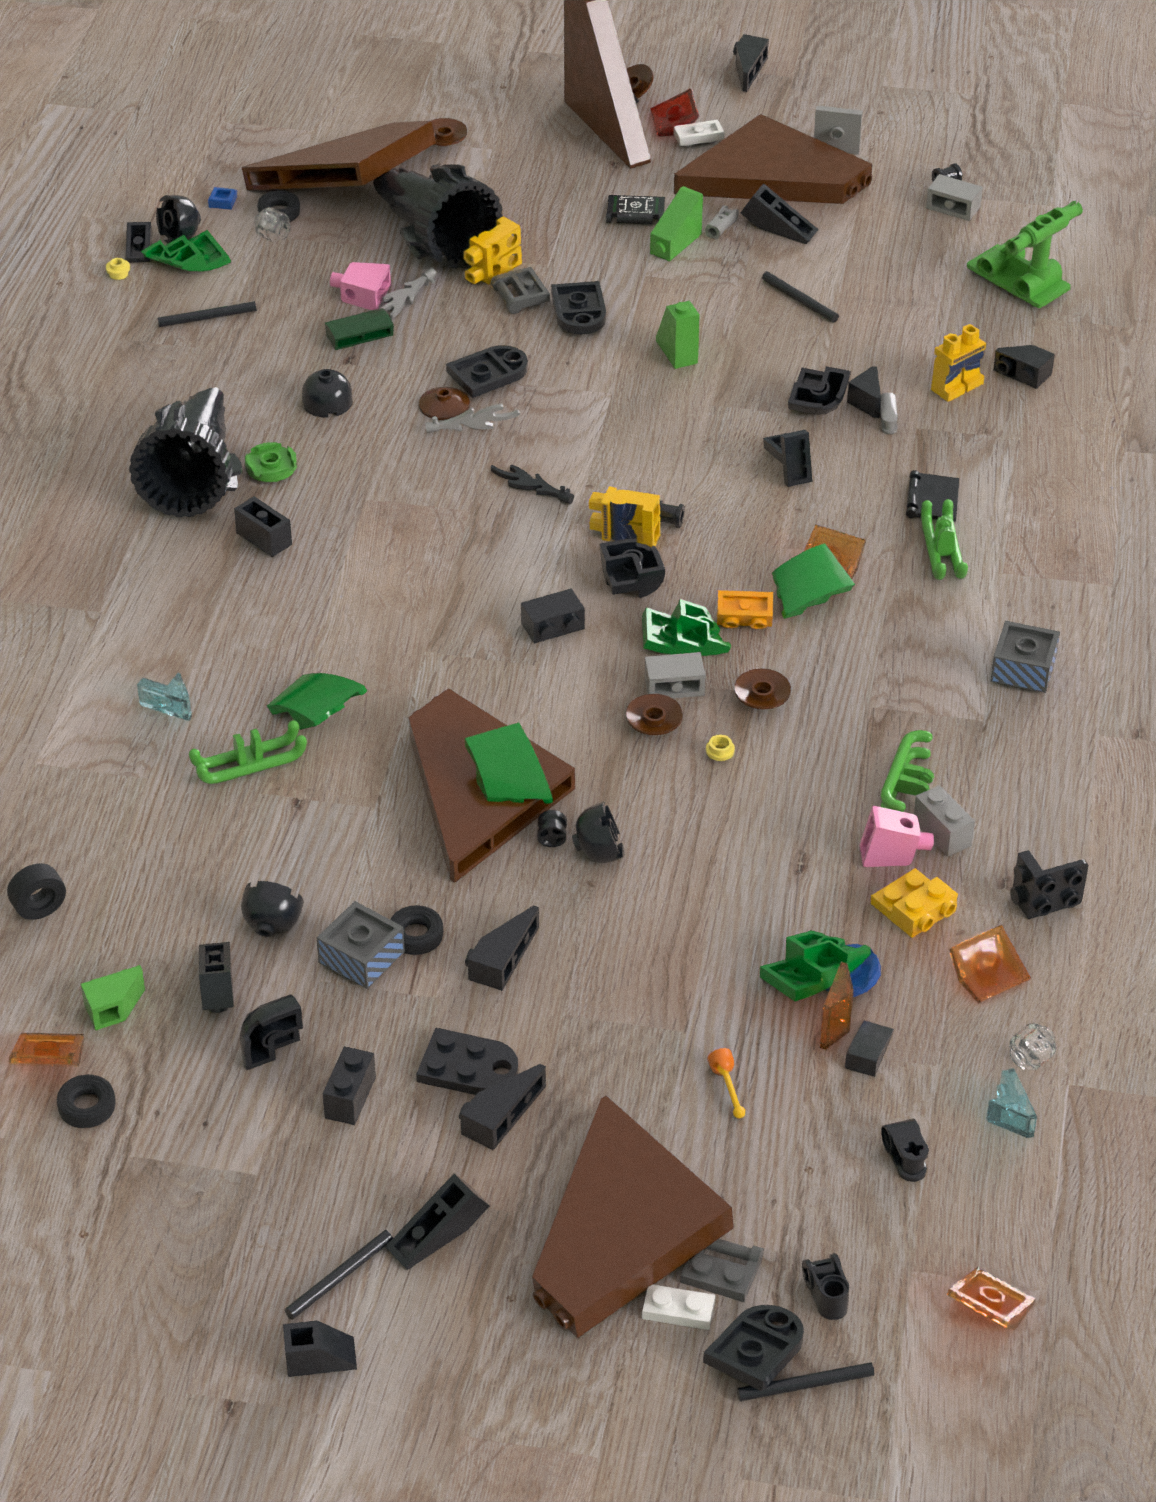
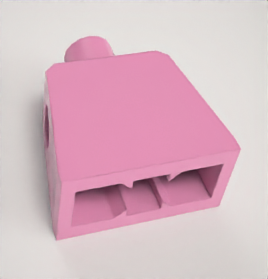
[330,262,391,310]
[859,806,934,867]

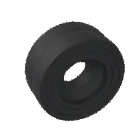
[7,863,66,920]

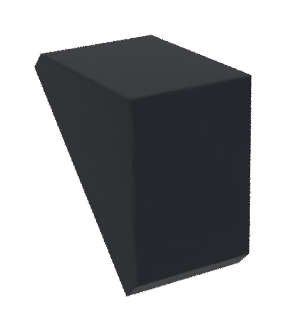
[847,366,881,418]

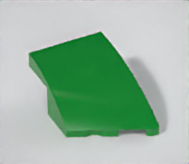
[141,230,231,272]
[772,543,855,619]
[642,599,731,656]
[267,673,367,730]
[465,722,553,804]
[760,930,871,1002]

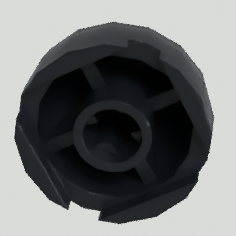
[156,195,201,243]
[302,369,353,418]
[572,801,625,863]
[241,881,304,937]

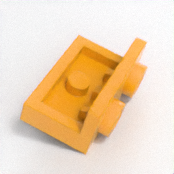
[717,590,773,629]

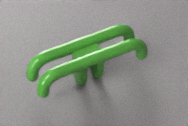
[921,499,968,580]
[189,720,307,784]
[880,730,934,812]

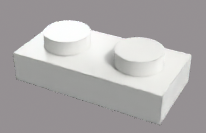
[674,120,724,146]
[642,1284,715,1330]

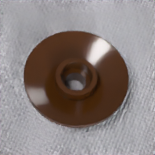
[626,64,654,99]
[431,118,467,146]
[419,387,470,420]
[734,668,791,710]
[626,694,683,735]

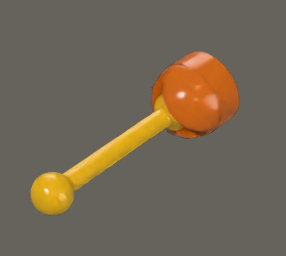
[707,1048,745,1119]

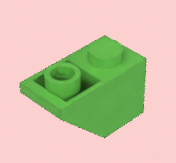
[81,965,145,1030]

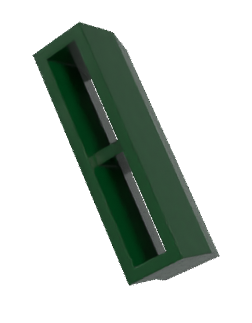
[325,308,394,350]

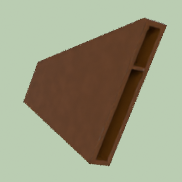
[564,0,651,169]
[674,114,873,204]
[241,121,436,190]
[409,688,575,883]
[532,1096,734,1338]

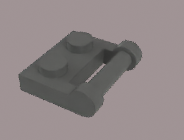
[491,267,550,314]
[680,1239,764,1302]

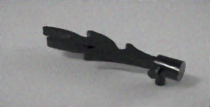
[491,465,574,504]

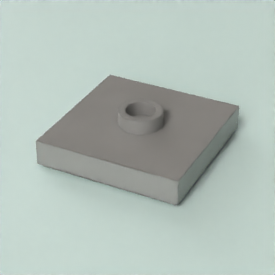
[814,106,863,155]

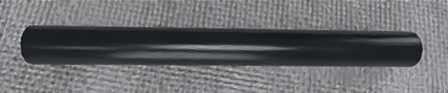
[762,271,839,323]
[157,301,257,327]
[285,1230,393,1320]
[737,1362,874,1402]

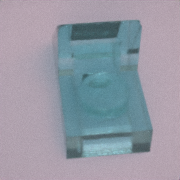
[137,672,192,721]
[986,1068,1037,1138]

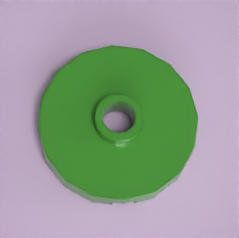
[245,442,297,482]

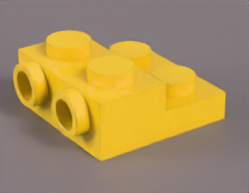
[870,868,958,938]

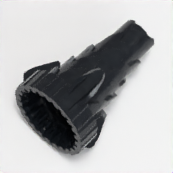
[373,164,503,269]
[129,387,242,517]

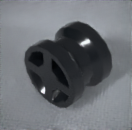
[537,810,567,847]

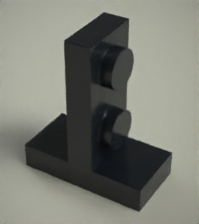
[763,430,813,487]

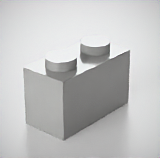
[926,174,983,221]
[644,652,706,698]
[914,785,975,857]

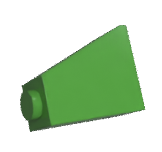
[650,186,703,261]
[656,300,700,369]

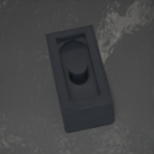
[125,222,152,263]
[845,1020,894,1077]

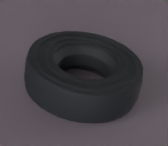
[257,190,300,224]
[390,905,444,955]
[57,1074,116,1128]

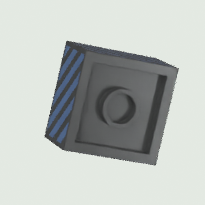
[990,621,1060,693]
[317,901,405,989]

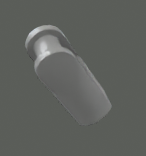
[705,205,739,240]
[880,392,898,434]

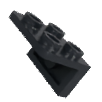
[1010,850,1089,919]

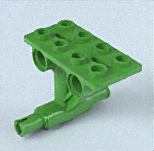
[967,201,1083,308]

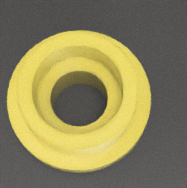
[106,258,130,280]
[706,735,735,761]

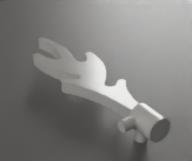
[379,268,437,319]
[425,404,520,433]

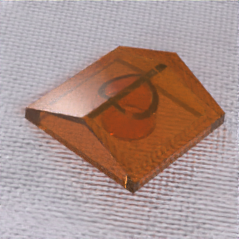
[804,524,866,579]
[949,925,1031,1004]
[820,962,854,1050]
[9,1033,84,1067]
[947,1267,1036,1330]

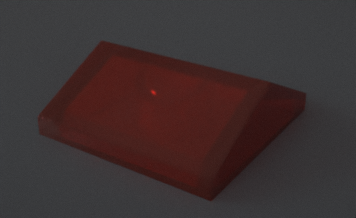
[650,88,700,137]

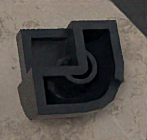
[788,366,851,415]
[600,539,665,598]
[240,994,303,1070]

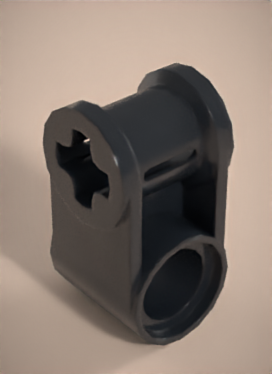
[881,1118,929,1182]
[802,1253,849,1320]

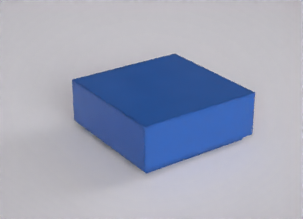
[208,187,237,210]

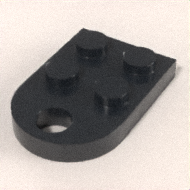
[551,281,606,335]
[446,345,528,398]
[416,1028,518,1095]
[703,1305,804,1391]

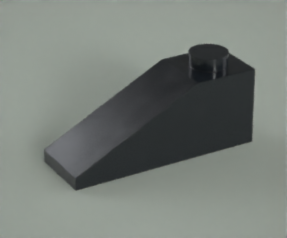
[733,34,769,92]
[740,184,819,244]
[465,905,539,991]
[199,942,234,1013]
[459,1064,546,1150]
[385,1173,490,1270]

